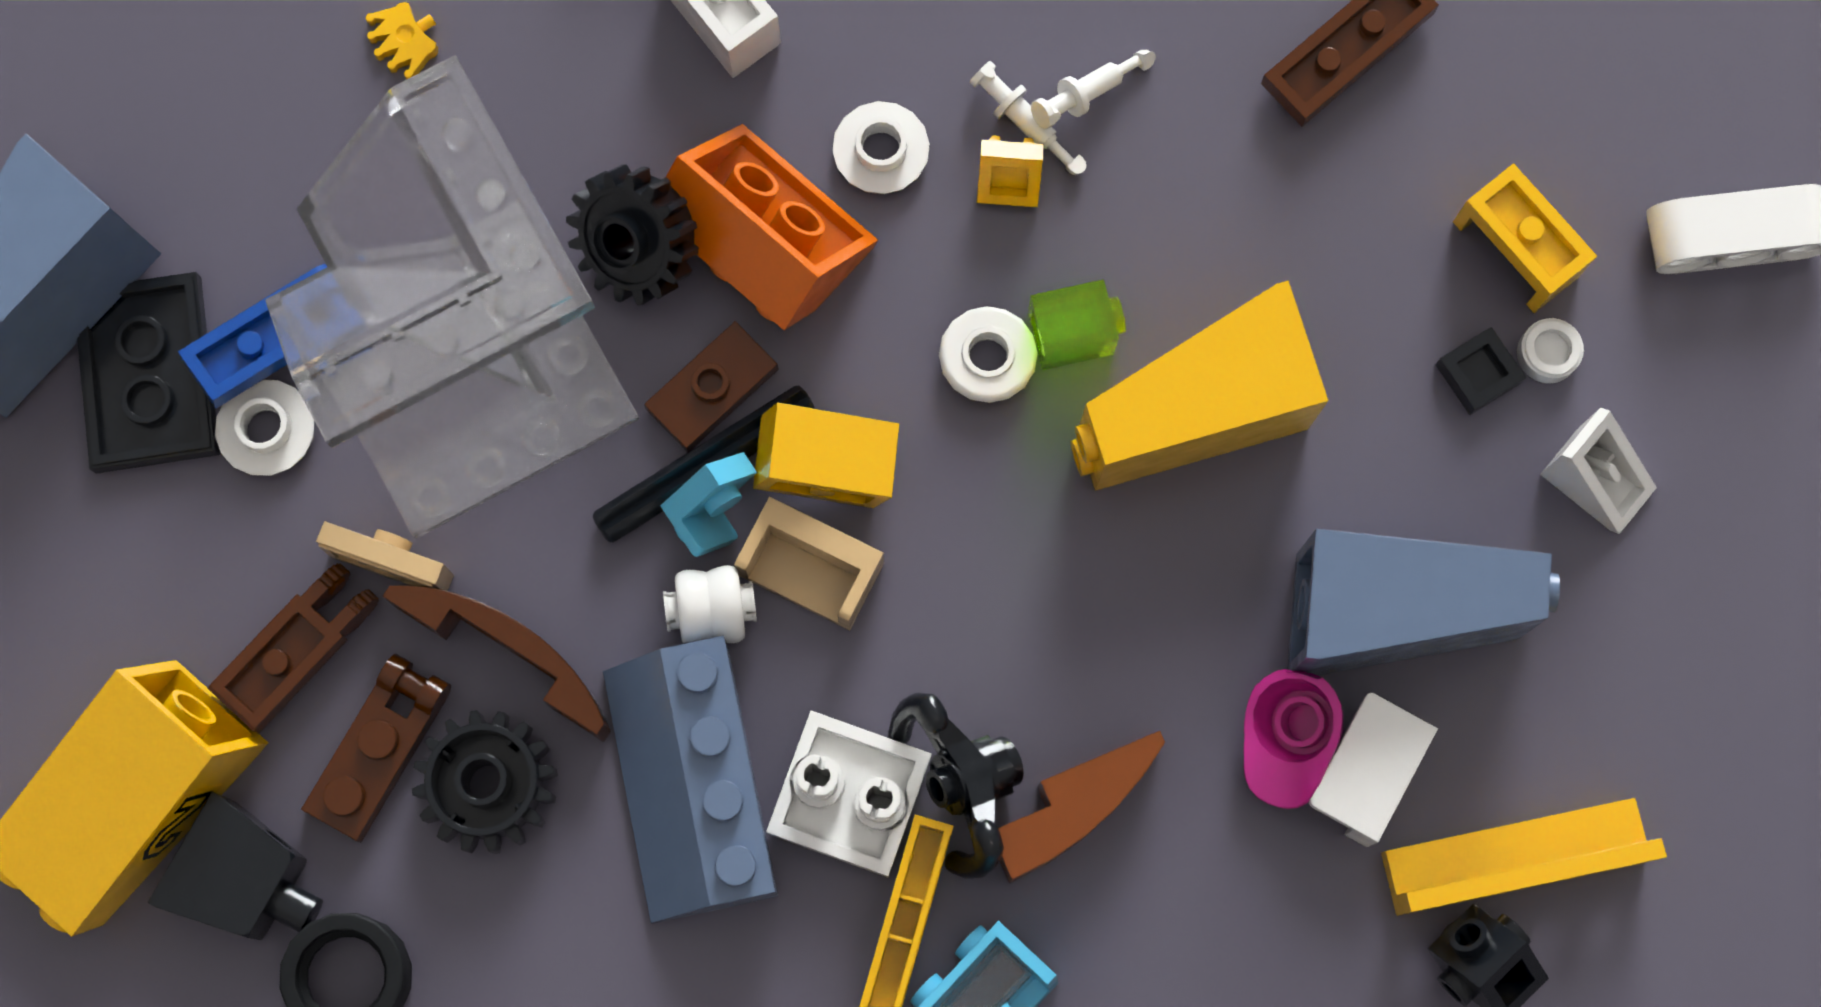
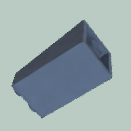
[0,134,161,418]
[1287,529,1560,675]

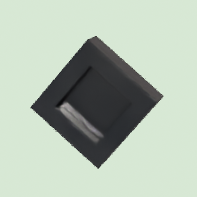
[1435,327,1526,415]

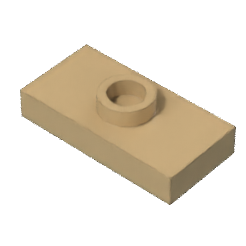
[316,521,454,591]

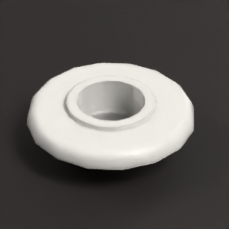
[832,101,930,194]
[938,306,1038,403]
[215,380,315,476]

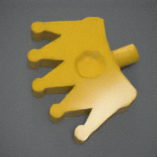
[365,2,439,82]

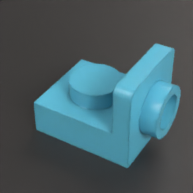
[660,452,757,557]

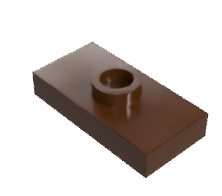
[644,321,779,453]

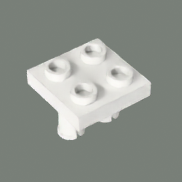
[766,711,932,878]

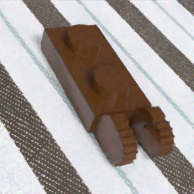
[207,563,379,734]

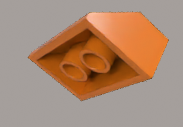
[665,124,878,330]

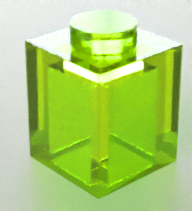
[1028,279,1126,370]

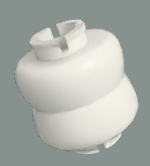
[663,565,757,644]

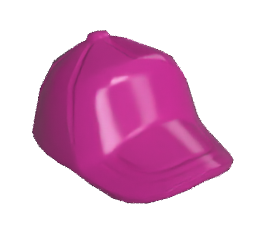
[1243,669,1344,809]

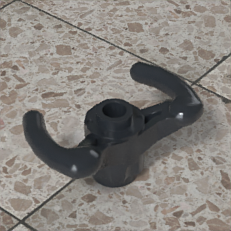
[888,693,1024,879]

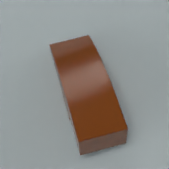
[998,731,1165,884]

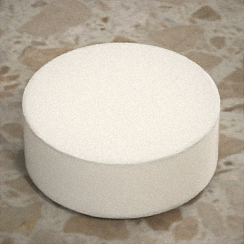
[1517,318,1584,383]

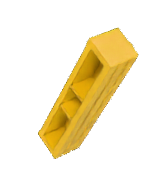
[859,814,954,1007]

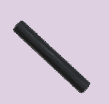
[592,386,815,542]

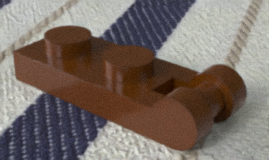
[301,654,451,843]

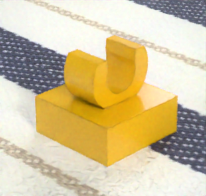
[977,135,1043,207]

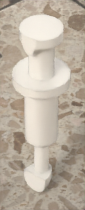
[1031,50,1156,129]
[969,61,1087,175]

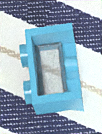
[910,920,1059,1007]

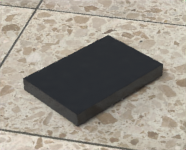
[77,272,220,474]

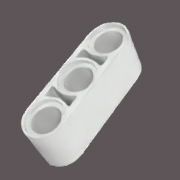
[1646,184,1821,274]

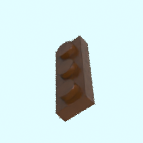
[1261,0,1439,127]

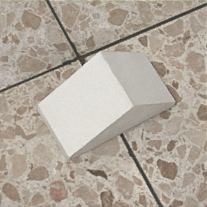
[1540,408,1657,534]

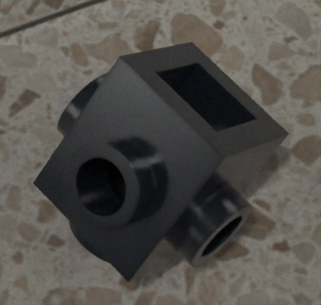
[1428,903,1549,1007]

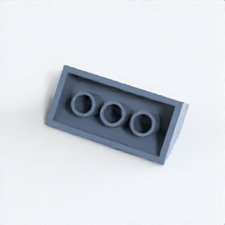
[603,635,779,924]

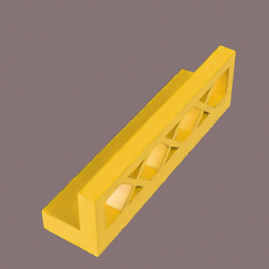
[1381,798,1667,916]

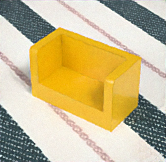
[1453,163,1597,313]
[753,402,899,508]

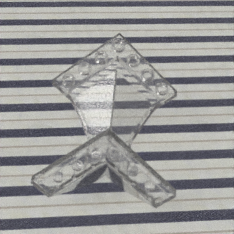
[265,55,639,539]

